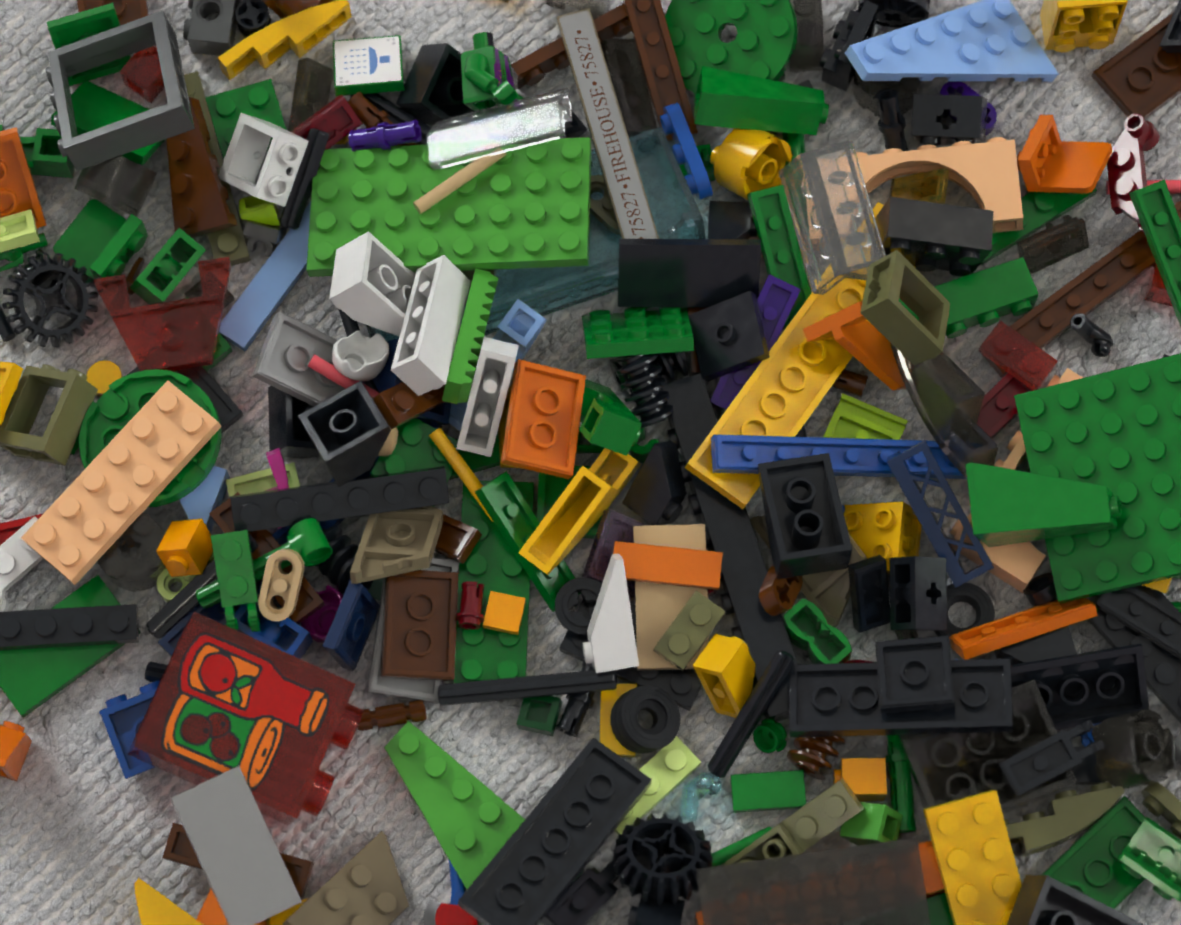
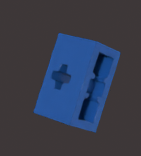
[235,602,313,670]

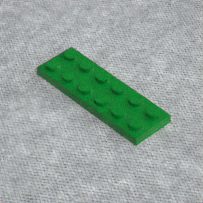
[453,480,534,683]

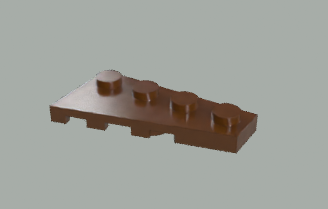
[166,97,238,238]

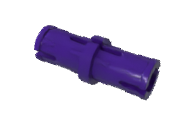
[348,120,422,151]

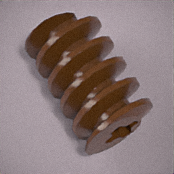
[787,736,846,780]

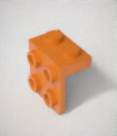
[1017,115,1112,194]

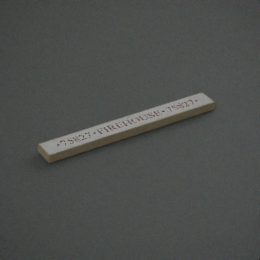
[557,8,659,239]

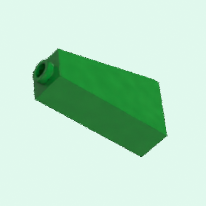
[694,66,829,135]

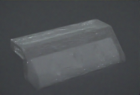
[427,88,572,170]
[779,140,886,295]

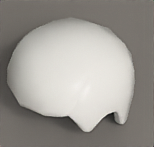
[332,330,389,381]

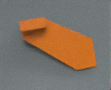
[803,301,917,391]

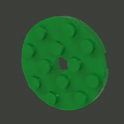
[665,0,798,94]
[79,369,222,508]

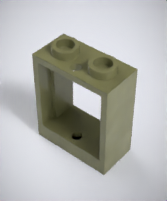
[860,250,951,366]
[0,364,98,466]

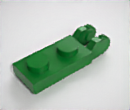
[211,530,260,636]

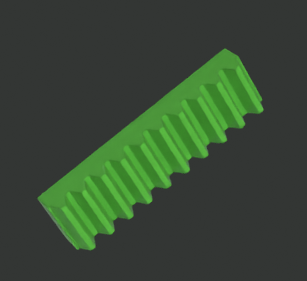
[442,268,498,404]

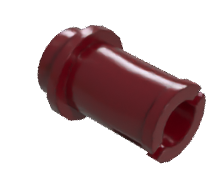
[456,581,484,630]

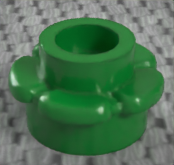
[753,718,787,753]

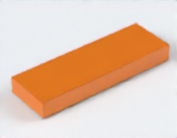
[613,541,723,590]

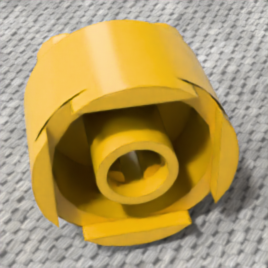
[710,128,792,201]

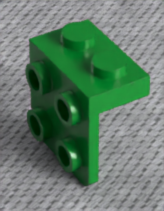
[53,199,148,289]

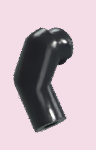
[1070,313,1113,357]

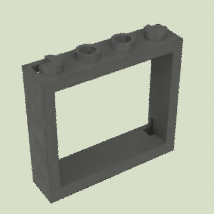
[45,10,195,171]

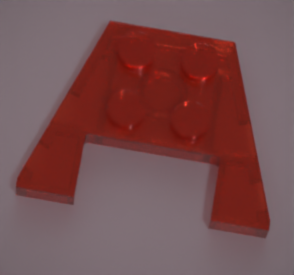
[94,257,231,371]

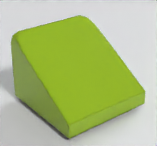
[239,195,281,226]

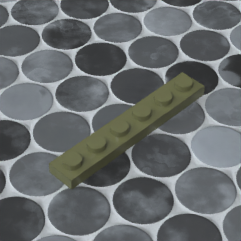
[184,71,251,270]

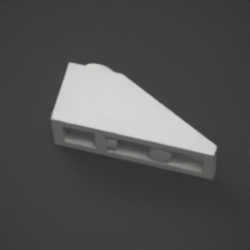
[582,553,639,673]

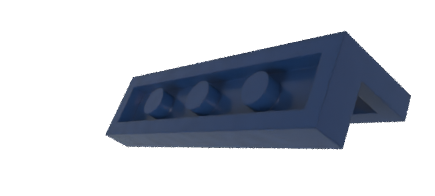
[887,440,994,588]

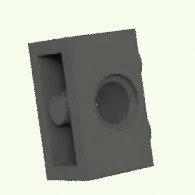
[183,0,241,56]

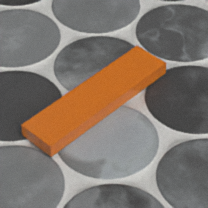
[949,598,1097,660]

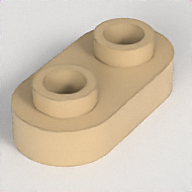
[258,548,305,622]

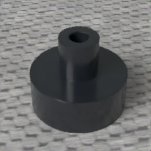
[1023,573,1057,606]

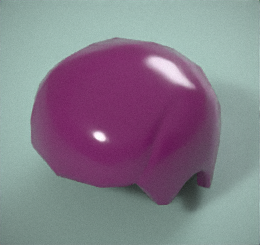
[301,585,343,643]

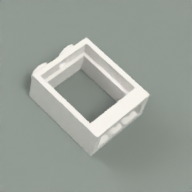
[218,113,309,207]

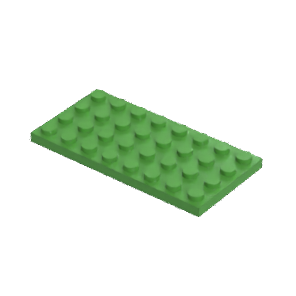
[306,137,592,277]

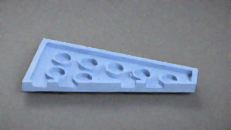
[845,0,1059,82]

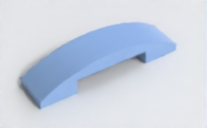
[449,299,547,431]

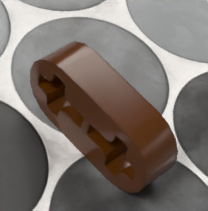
[759,565,803,616]

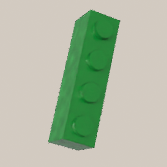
[899,257,1038,339]

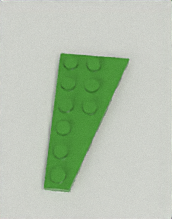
[384,721,525,889]

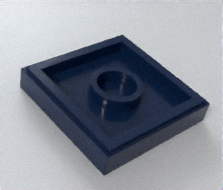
[323,580,379,671]

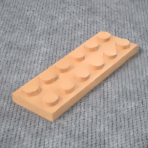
[21,380,222,585]

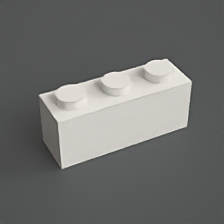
[456,337,519,457]

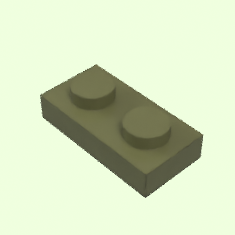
[653,590,726,672]

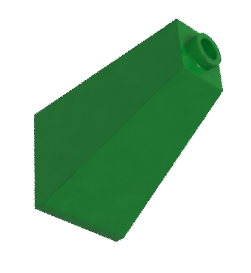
[966,463,1122,547]

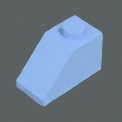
[179,466,230,533]

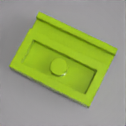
[823,393,908,440]

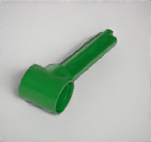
[196,518,333,609]

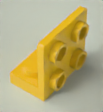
[844,501,922,574]

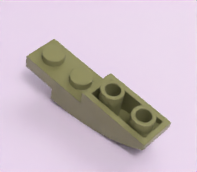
[721,778,864,893]
[1004,782,1124,857]

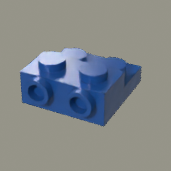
[99,681,191,779]

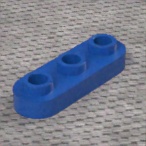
[659,102,713,200]

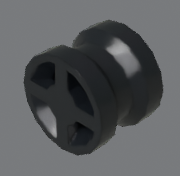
[235,0,272,37]

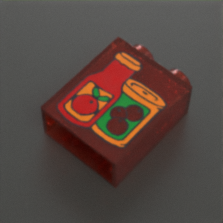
[127,612,364,825]

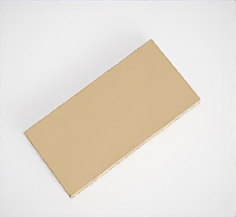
[633,524,709,670]

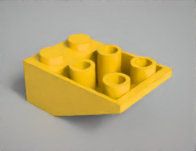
[1040,0,1128,52]

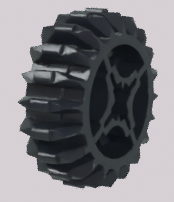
[2,253,98,347]
[613,812,713,906]

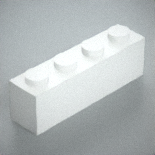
[391,255,471,396]

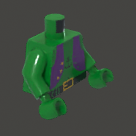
[461,32,544,119]

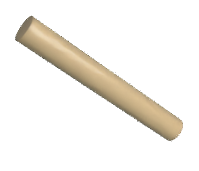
[413,144,506,214]

